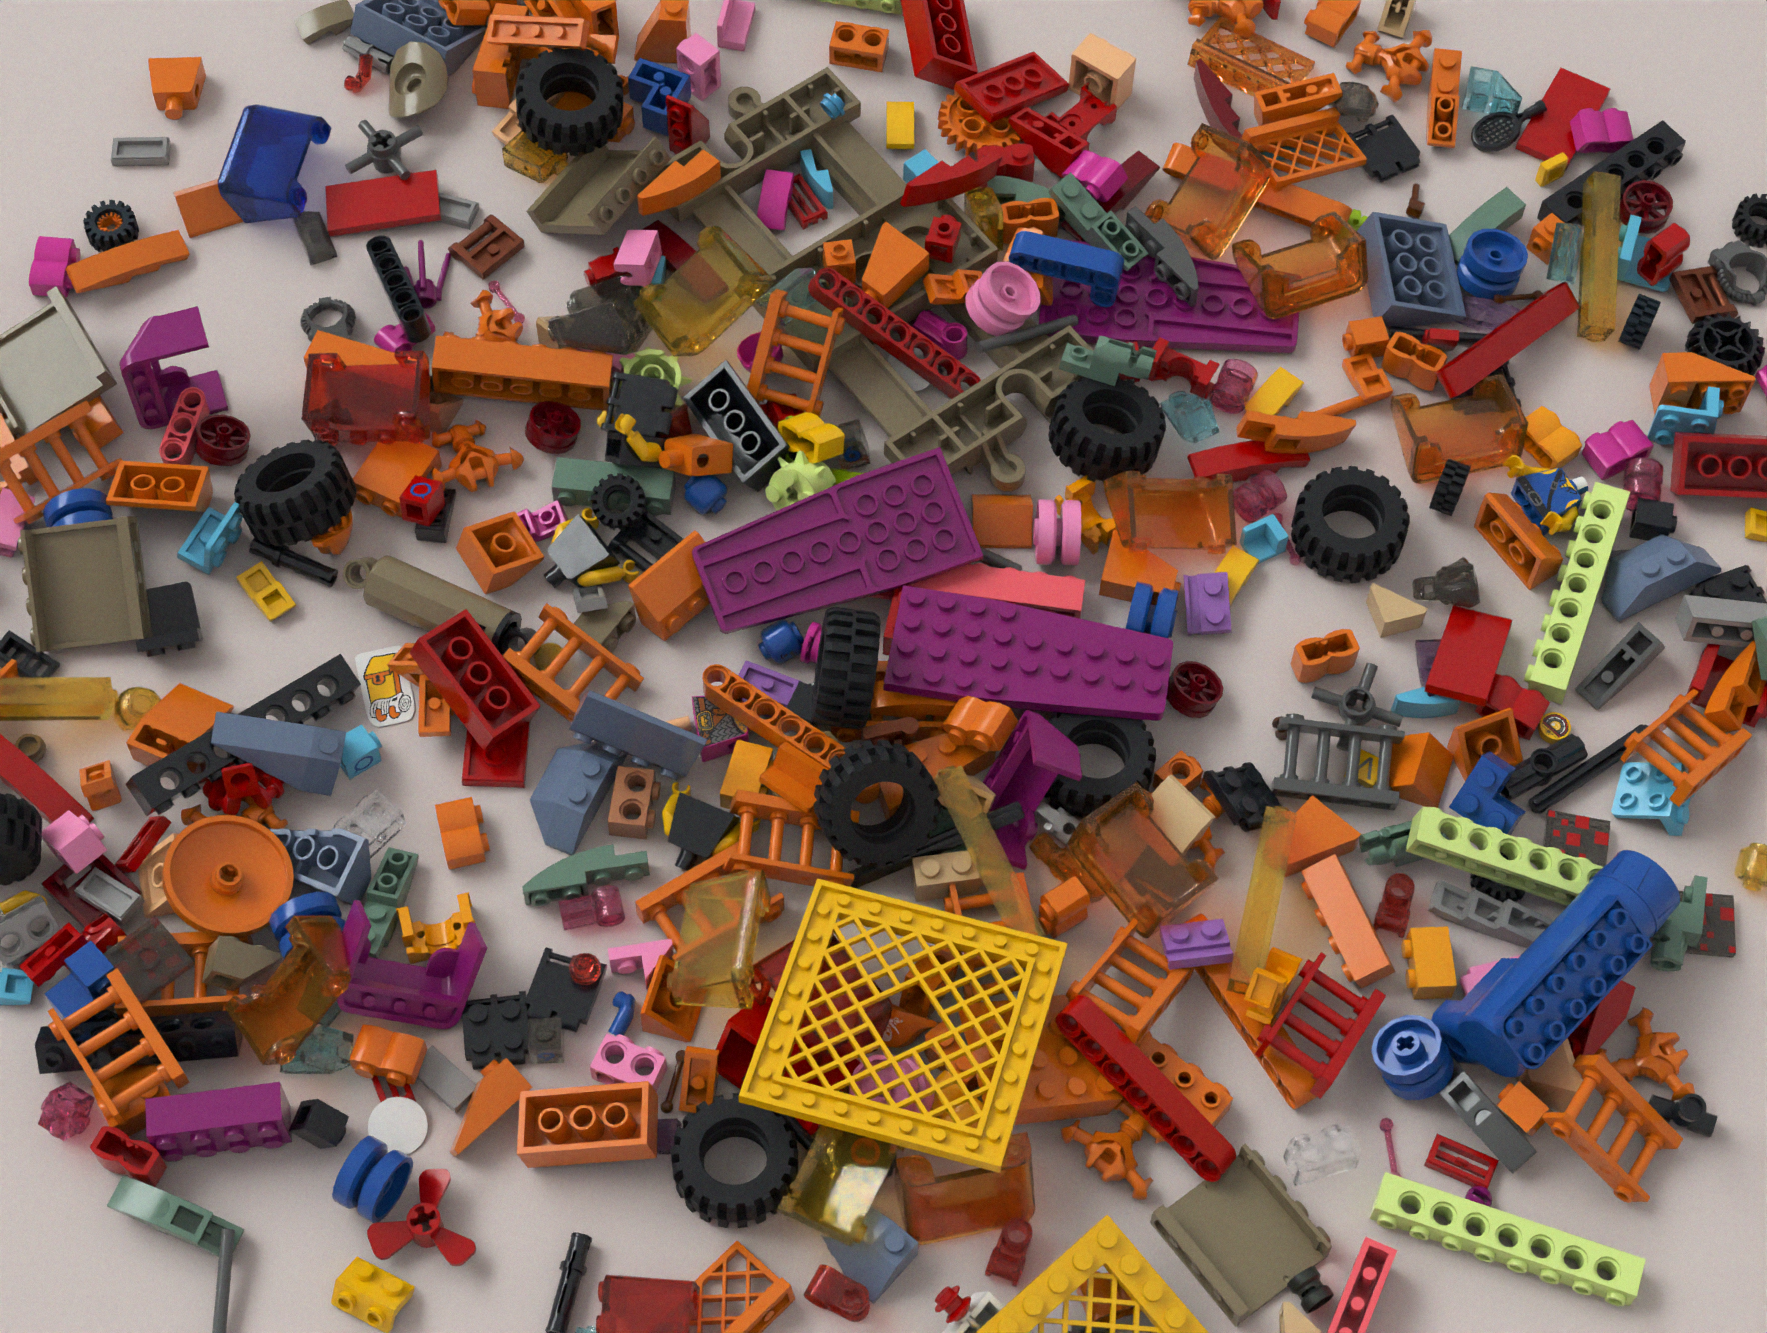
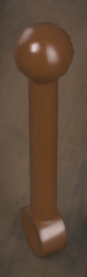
[1493,290,1543,304]
[660,1050,685,1113]

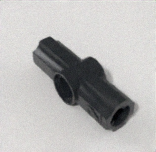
[1501,734,1588,801]

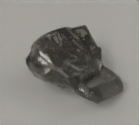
[1328,82,1379,122]
[1412,557,1480,608]

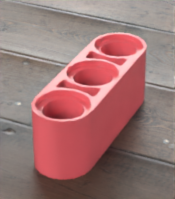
[159,387,210,465]

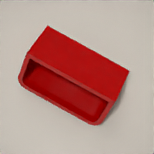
[715,992,861,1135]

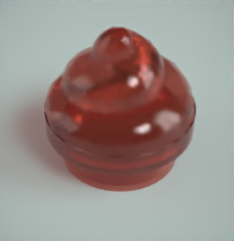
[569,953,601,985]

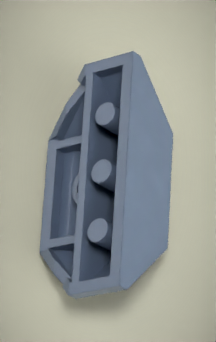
[1602,534,1722,622]
[530,741,628,856]

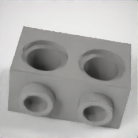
[0,895,60,966]

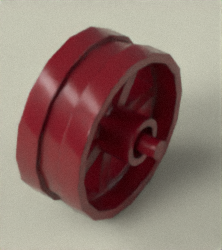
[1618,180,1673,234]
[525,401,581,454]
[194,415,251,466]
[1166,661,1224,718]

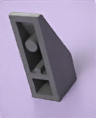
[1575,622,1665,710]

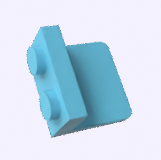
[1611,215,1673,292]
[1647,386,1724,445]
[177,502,243,575]
[1611,762,1695,836]

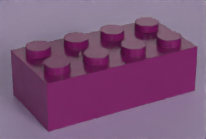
[145,1082,292,1161]

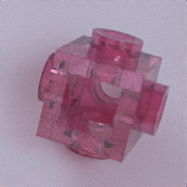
[38,1081,95,1141]

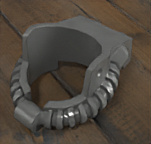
[1708,240,1767,306]
[300,296,356,342]

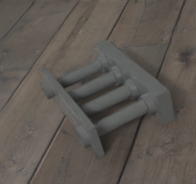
[1271,714,1405,810]

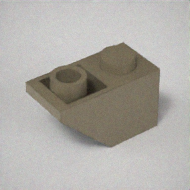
[573,601,636,653]
[202,935,281,991]

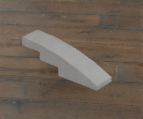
[1428,880,1554,948]

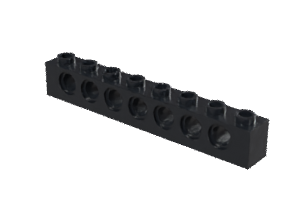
[126,654,361,816]

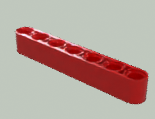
[808,268,981,399]
[1435,282,1580,399]
[1055,995,1236,1182]

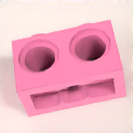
[676,33,721,101]
[590,1033,667,1092]

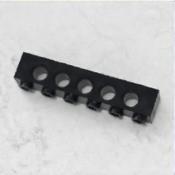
[1537,120,1686,235]
[35,1009,243,1074]

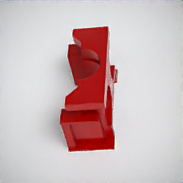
[1046,82,1117,141]
[1148,337,1220,404]

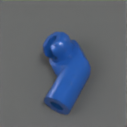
[608,991,636,1036]

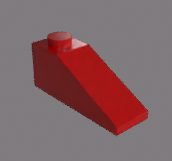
[1008,106,1090,178]

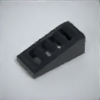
[415,488,456,543]
[0,630,60,688]

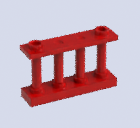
[1254,952,1386,1099]

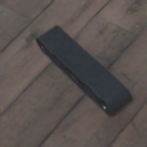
[366,235,431,343]

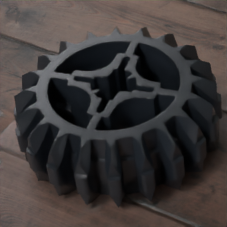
[1685,312,1765,376]

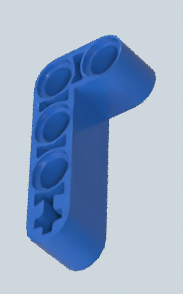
[1009,231,1124,307]

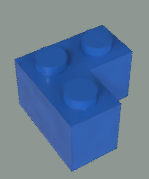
[628,58,691,136]
[1449,751,1526,835]
[44,941,115,1023]

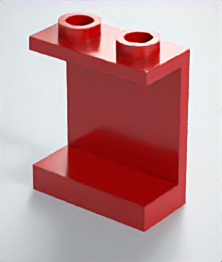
[1686,643,1767,728]

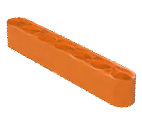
[1162,143,1353,237]
[702,664,880,804]
[1184,913,1317,1110]

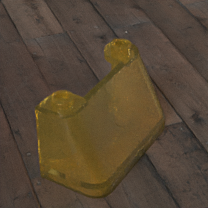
[633,226,774,357]
[667,869,771,1009]
[776,1090,906,1248]

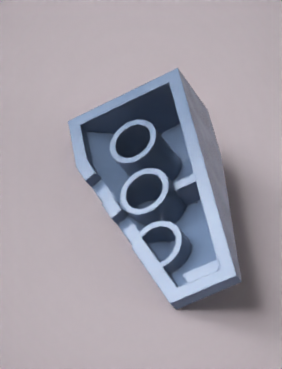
[210,712,346,796]
[269,828,372,905]
[795,1169,918,1304]

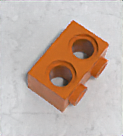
[829,21,889,72]
[1497,1081,1553,1136]

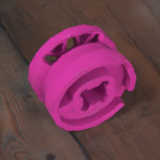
[800,621,822,664]

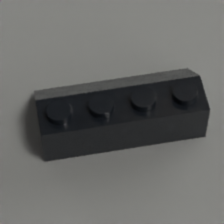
[682,360,790,492]

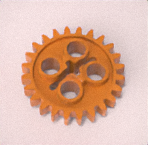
[937,90,1023,157]

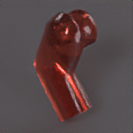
[344,54,373,93]

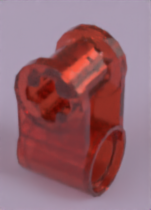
[1373,873,1415,938]
[985,1217,1033,1287]
[803,1264,870,1322]

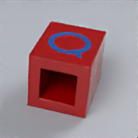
[399,475,445,527]

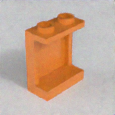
[353,428,442,518]

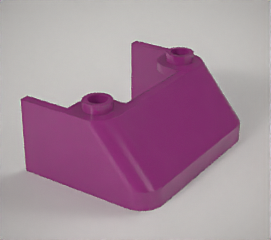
[119,306,229,429]
[978,710,1082,870]
[335,900,487,1029]

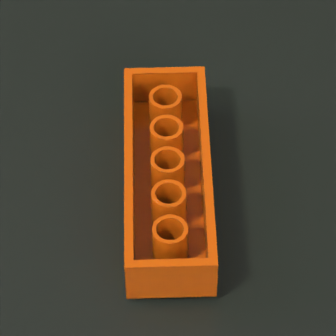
[431,334,613,411]

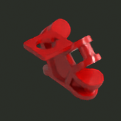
[203,762,285,815]

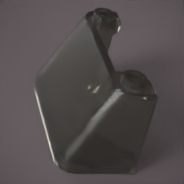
[548,273,655,355]

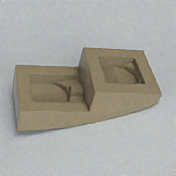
[294,0,354,45]

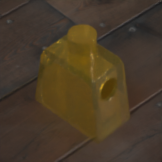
[502,131,569,183]
[964,187,1003,252]

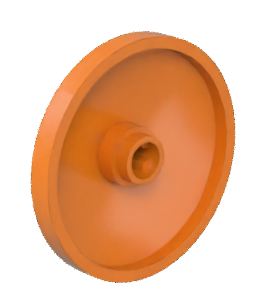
[162,815,294,938]

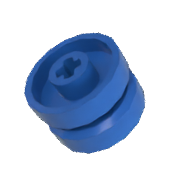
[1456,229,1528,301]
[43,488,113,527]
[1126,582,1179,638]
[269,892,345,968]
[1371,1015,1454,1100]
[332,1136,413,1223]

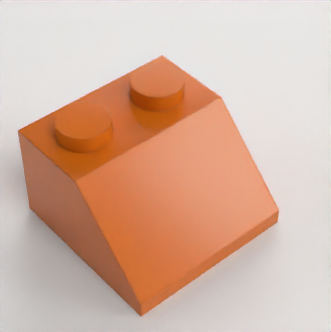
[456,511,544,595]
[91,1064,171,1137]

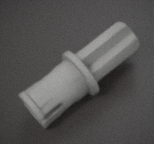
[342,36,394,74]

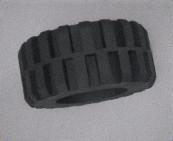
[516,48,623,156]
[1048,376,1166,485]
[234,439,356,546]
[1291,466,1410,583]
[811,607,881,730]
[1044,712,1156,823]
[814,740,941,868]
[0,793,43,886]
[671,1093,799,1228]

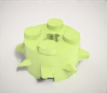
[611,347,692,413]
[765,451,836,511]

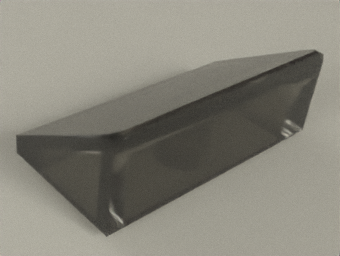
[290,211,338,265]

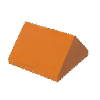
[173,176,244,238]
[971,494,1033,549]
[1447,708,1523,781]
[1389,732,1454,808]
[640,955,709,1042]

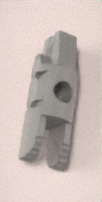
[1035,801,1110,867]

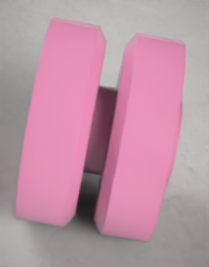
[965,262,1041,337]
[1033,499,1081,565]
[849,1055,934,1114]

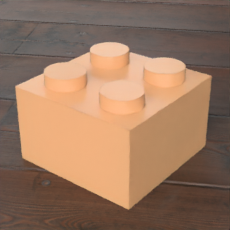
[1068,33,1136,110]

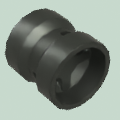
[1287,1266,1334,1314]

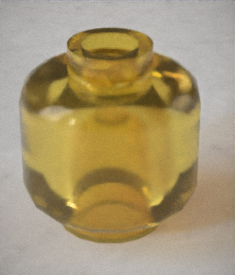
[1734,843,1767,892]

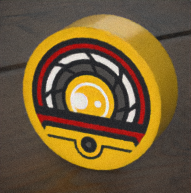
[1538,712,1571,744]

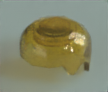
[114,687,161,731]

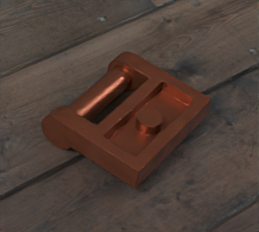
[448,214,525,280]
[1669,266,1738,324]
[861,717,919,747]

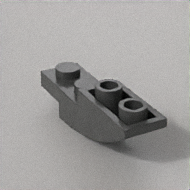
[1125,206,1199,307]
[1439,1057,1537,1174]

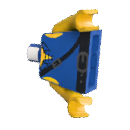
[1503,455,1588,536]

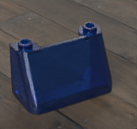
[218,104,332,223]

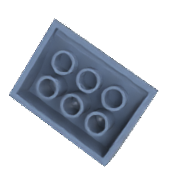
[350,0,488,76]
[1357,212,1466,327]
[569,690,707,780]

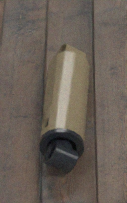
[343,555,541,657]

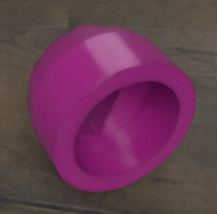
[1465,1186,1492,1207]

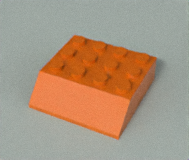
[958,995,1123,1125]

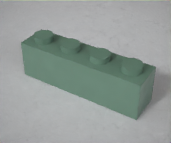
[552,457,676,516]

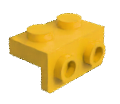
[331,1257,415,1333]

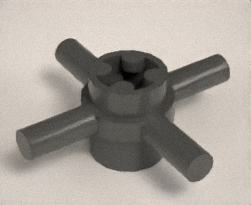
[345,120,423,180]
[1311,663,1403,751]

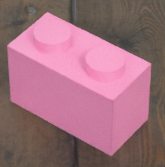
[42,810,107,874]

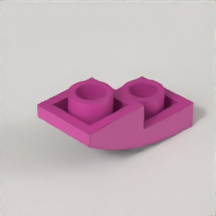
[757,169,794,230]
[517,500,568,542]

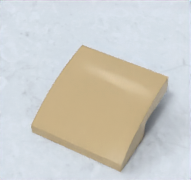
[1129,775,1215,867]

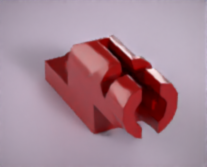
[19,912,127,987]

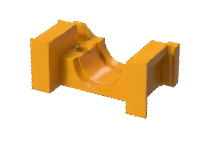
[1054,475,1132,555]
[396,892,476,964]
[1244,947,1303,1025]

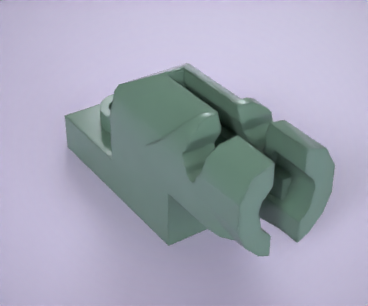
[1059,336,1157,386]
[1359,820,1449,867]
[1650,875,1708,972]

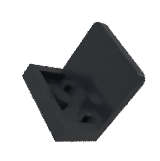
[135,582,203,657]

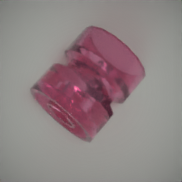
[1209,359,1258,414]
[1622,458,1664,511]
[1230,469,1287,524]

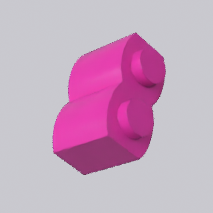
[1570,108,1634,153]
[1062,150,1128,202]
[29,236,81,297]
[1582,420,1654,480]

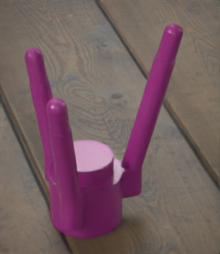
[404,240,451,309]

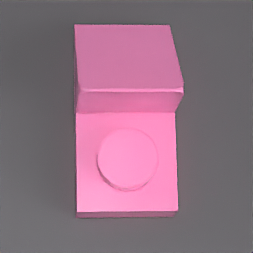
[608,939,674,990]

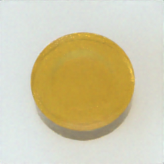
[534,643,563,671]

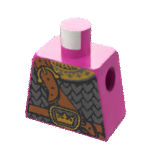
[692,696,764,762]

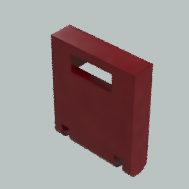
[41,854,142,928]

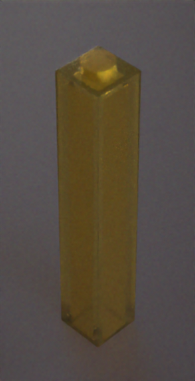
[1577,171,1621,342]
[0,677,118,721]
[933,765,1048,938]
[1226,806,1297,995]

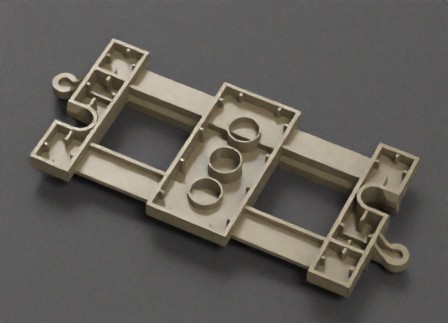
[649,67,1093,491]

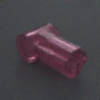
[558,885,625,931]

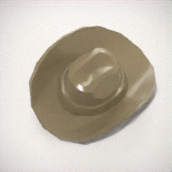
[389,42,448,119]

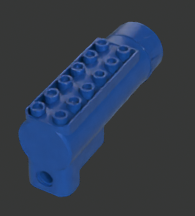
[1431,850,1680,1078]

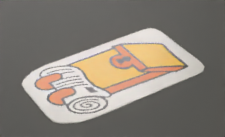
[355,646,415,727]

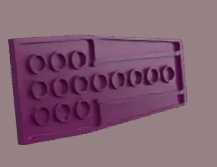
[1038,239,1301,353]
[692,447,983,634]
[883,585,1173,721]

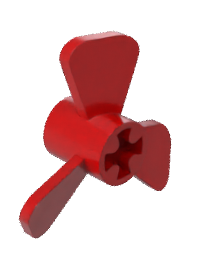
[367,1169,476,1266]

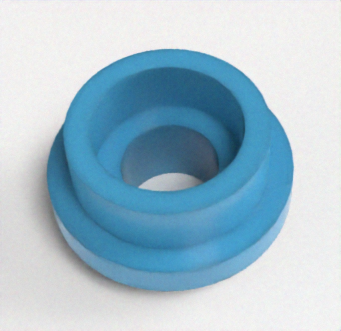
[820,93,845,120]

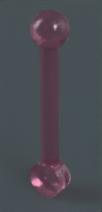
[488,280,525,323]
[1273,513,1301,565]
[1379,1118,1402,1177]

